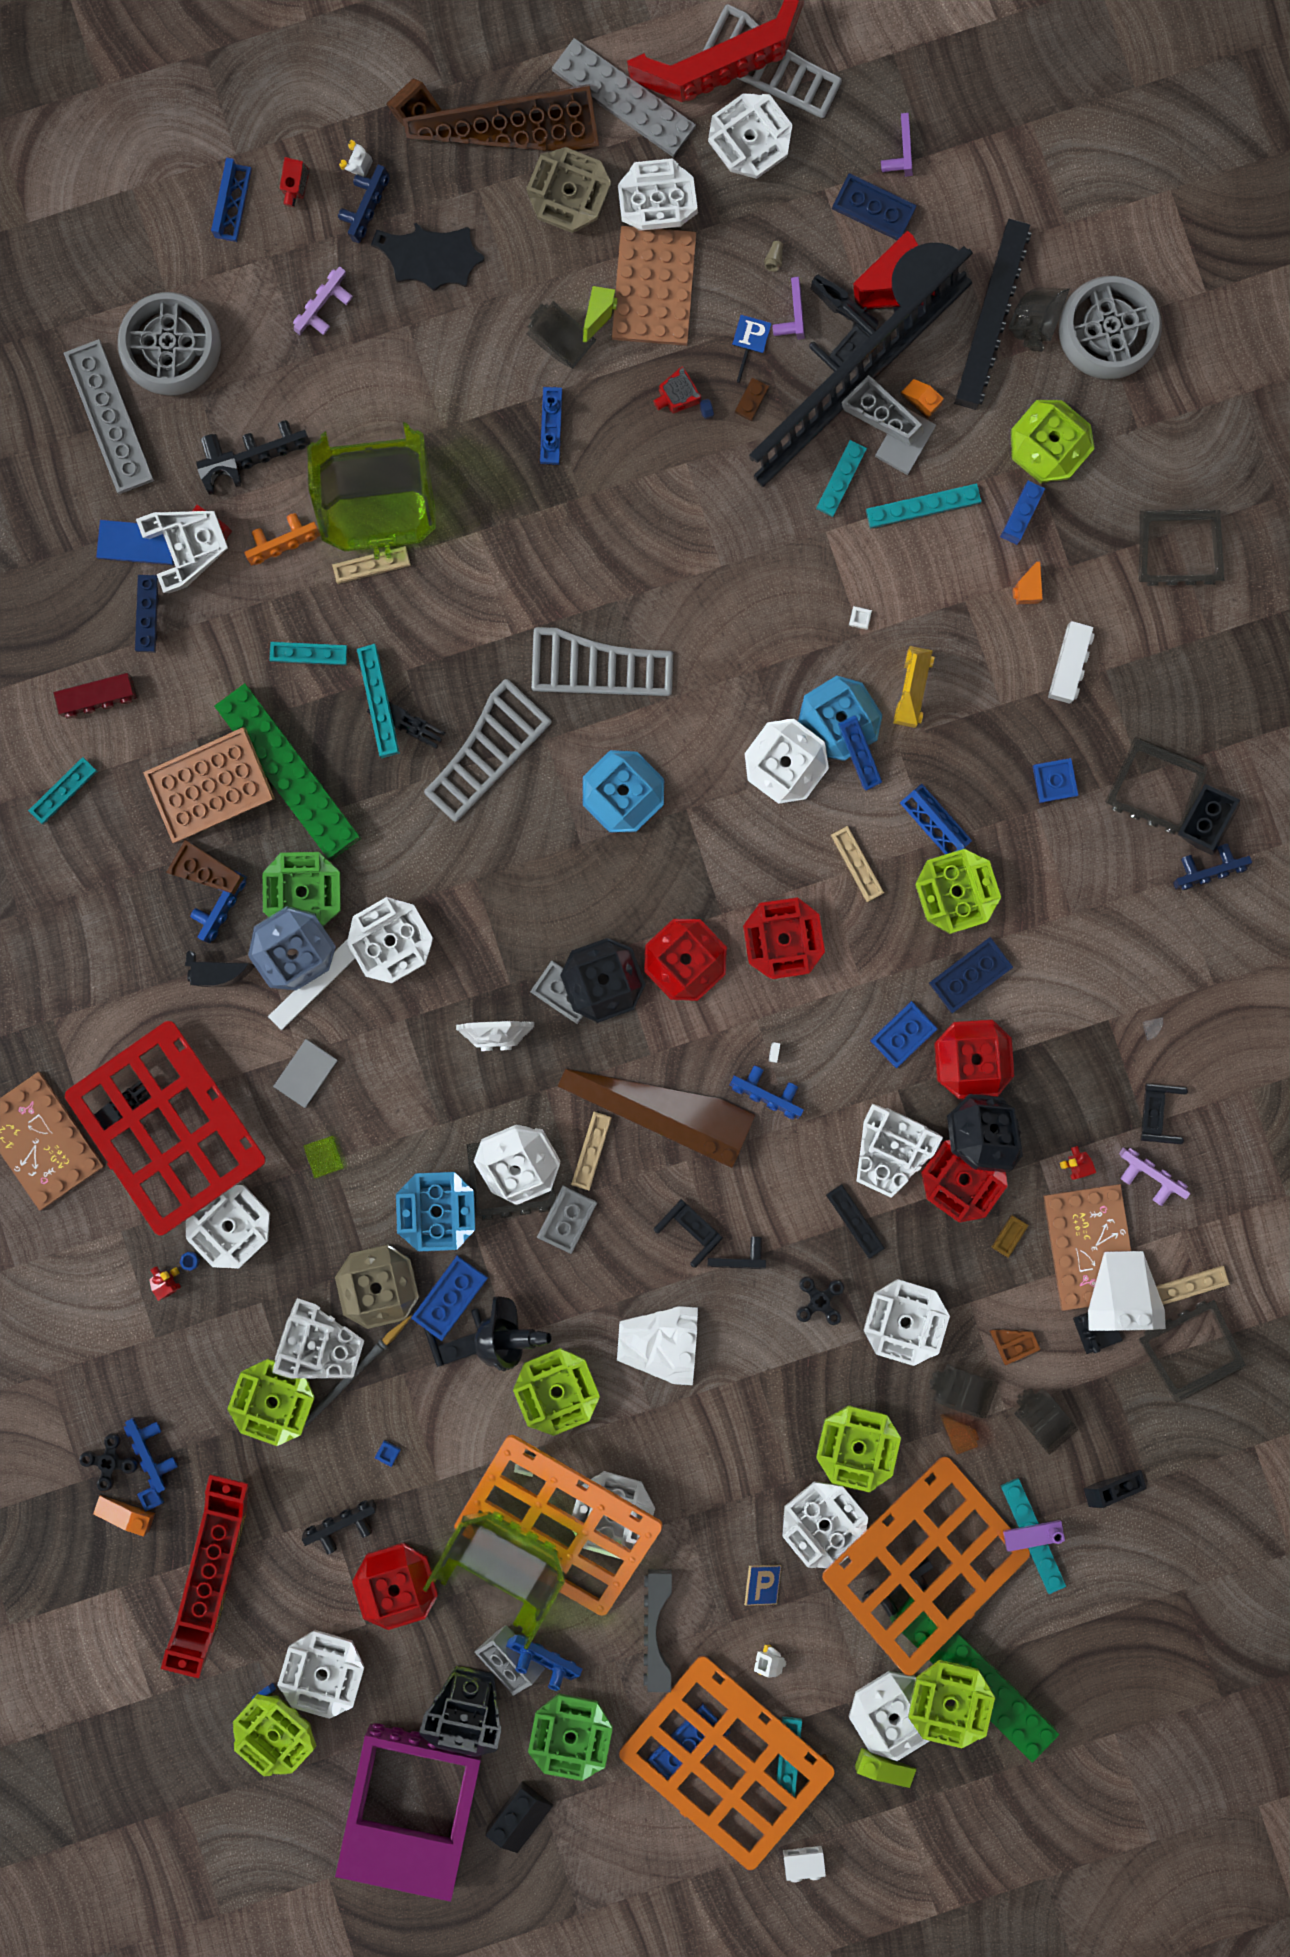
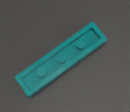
[816,440,867,517]
[269,642,348,666]
[28,757,98,825]
[776,1716,802,1797]

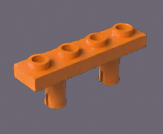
[244,513,321,566]

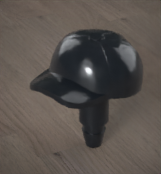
[474,1296,552,1371]

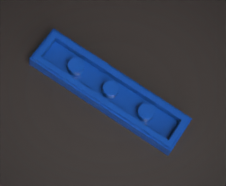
[838,715,882,791]

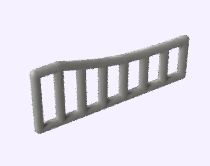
[703,4,842,118]
[531,627,673,696]
[424,679,551,822]

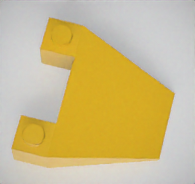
[893,646,935,728]

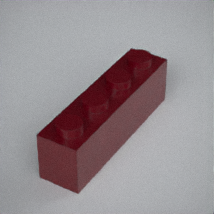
[53,673,137,719]

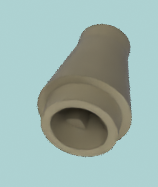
[764,241,784,272]

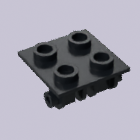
[1073,1312,1123,1354]

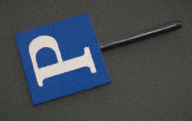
[732,315,771,383]

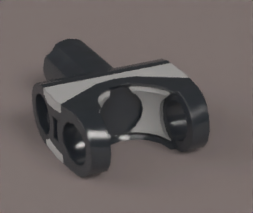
[196,434,241,495]

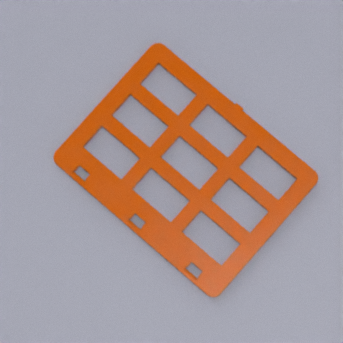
[454,1435,663,1616]
[822,1457,1030,1676]
[619,1656,834,1870]

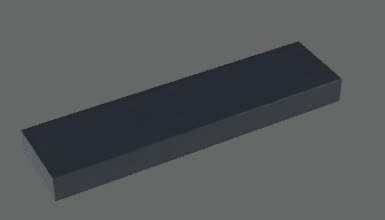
[826,1184,885,1259]

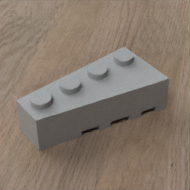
[841,375,924,446]

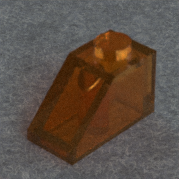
[940,1414,979,1455]

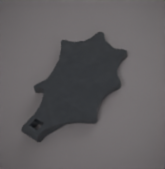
[371,223,485,291]

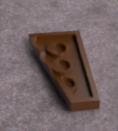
[166,840,244,894]

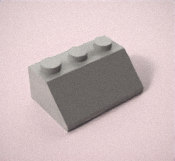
[475,1625,545,1696]

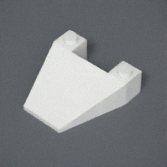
[136,511,228,594]

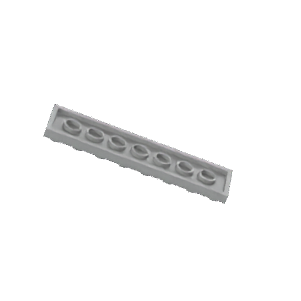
[552,38,696,158]
[64,339,154,494]

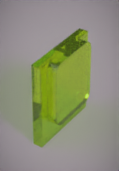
[303,1136,344,1179]

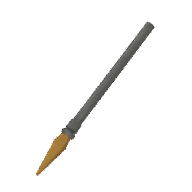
[305,1315,412,1427]

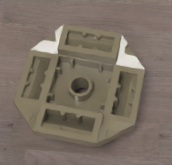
[526,147,611,233]
[335,1244,420,1329]

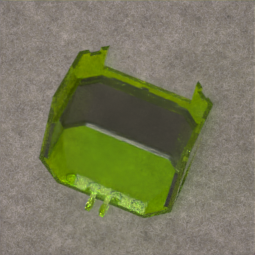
[307,422,436,560]
[423,1511,565,1649]

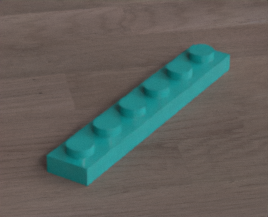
[866,483,981,529]
[357,644,400,758]
[1000,1478,1066,1594]

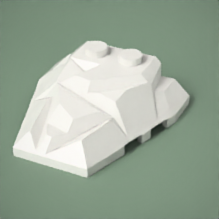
[456,1021,535,1051]
[856,1104,943,1198]
[273,1298,364,1379]
[617,1306,698,1385]

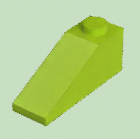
[583,286,618,342]
[855,1748,916,1788]

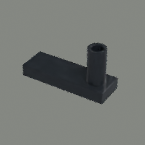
[707,1237,766,1269]

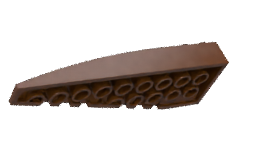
[403,84,599,151]
[558,1069,755,1168]

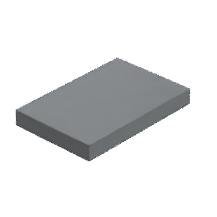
[875,406,936,475]
[530,961,583,1024]
[273,1039,338,1108]
[537,1185,597,1254]

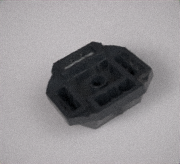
[560,938,646,1023]
[947,1094,1023,1173]

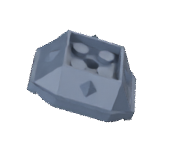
[248,906,336,990]

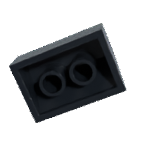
[1178,784,1240,855]
[485,1781,553,1853]

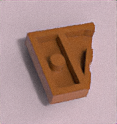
[989,1329,1040,1365]

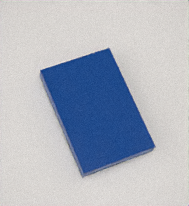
[870,1001,938,1068]

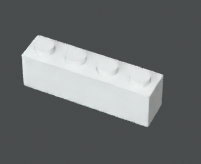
[1048,621,1095,704]

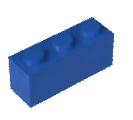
[1000,480,1045,545]

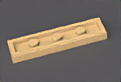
[332,546,411,584]
[831,826,884,902]
[571,1112,612,1191]
[1156,1266,1230,1305]

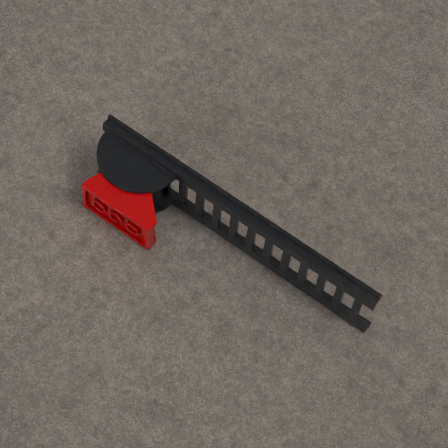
[749,230,973,487]

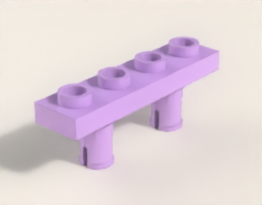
[293,266,353,335]
[1119,1147,1190,1206]

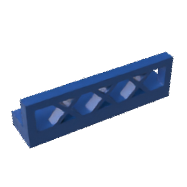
[211,157,252,242]
[900,784,972,855]

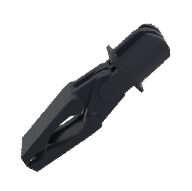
[810,274,879,331]
[367,702,446,749]
[94,1080,151,1130]

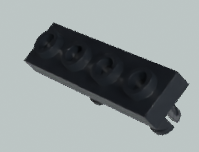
[233,420,311,470]
[302,1499,376,1555]
[862,1557,933,1617]

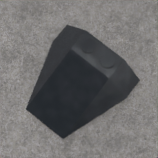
[419,1666,501,1756]

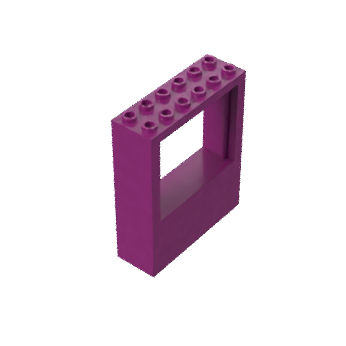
[335,1723,482,1902]

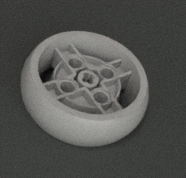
[1059,276,1162,379]
[118,292,221,396]

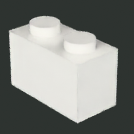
[783,1846,826,1882]

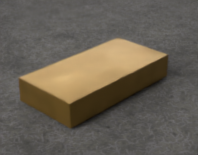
[991,1215,1029,1258]

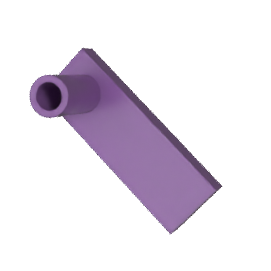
[881,113,913,177]
[773,277,805,340]
[1003,1520,1065,1552]

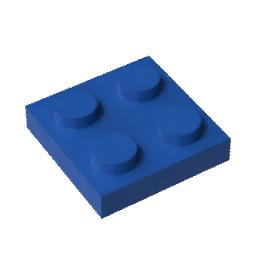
[1032,758,1078,803]

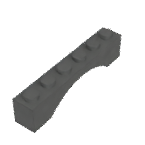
[644,1569,672,1692]

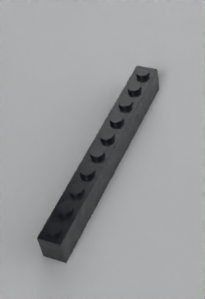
[954,219,1032,410]

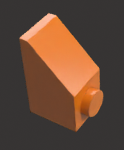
[900,379,944,419]
[1013,562,1043,605]

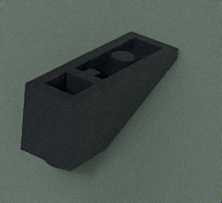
[1083,1470,1147,1508]

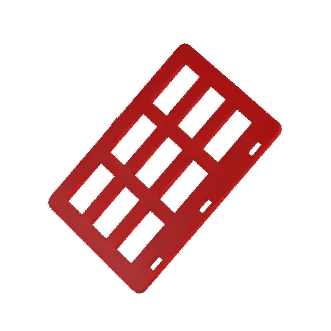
[65,1021,266,1235]

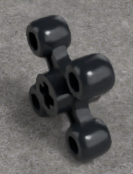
[796,1276,844,1325]
[79,1433,138,1492]

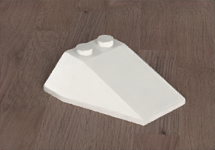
[1088,1251,1166,1330]

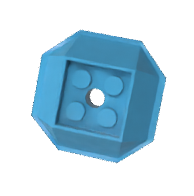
[798,675,882,761]
[583,750,664,833]
[396,1172,476,1251]

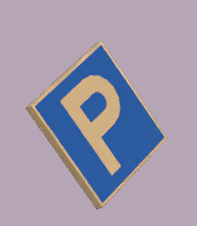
[744,1565,781,1606]

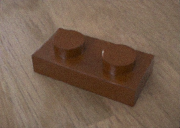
[735,378,769,421]

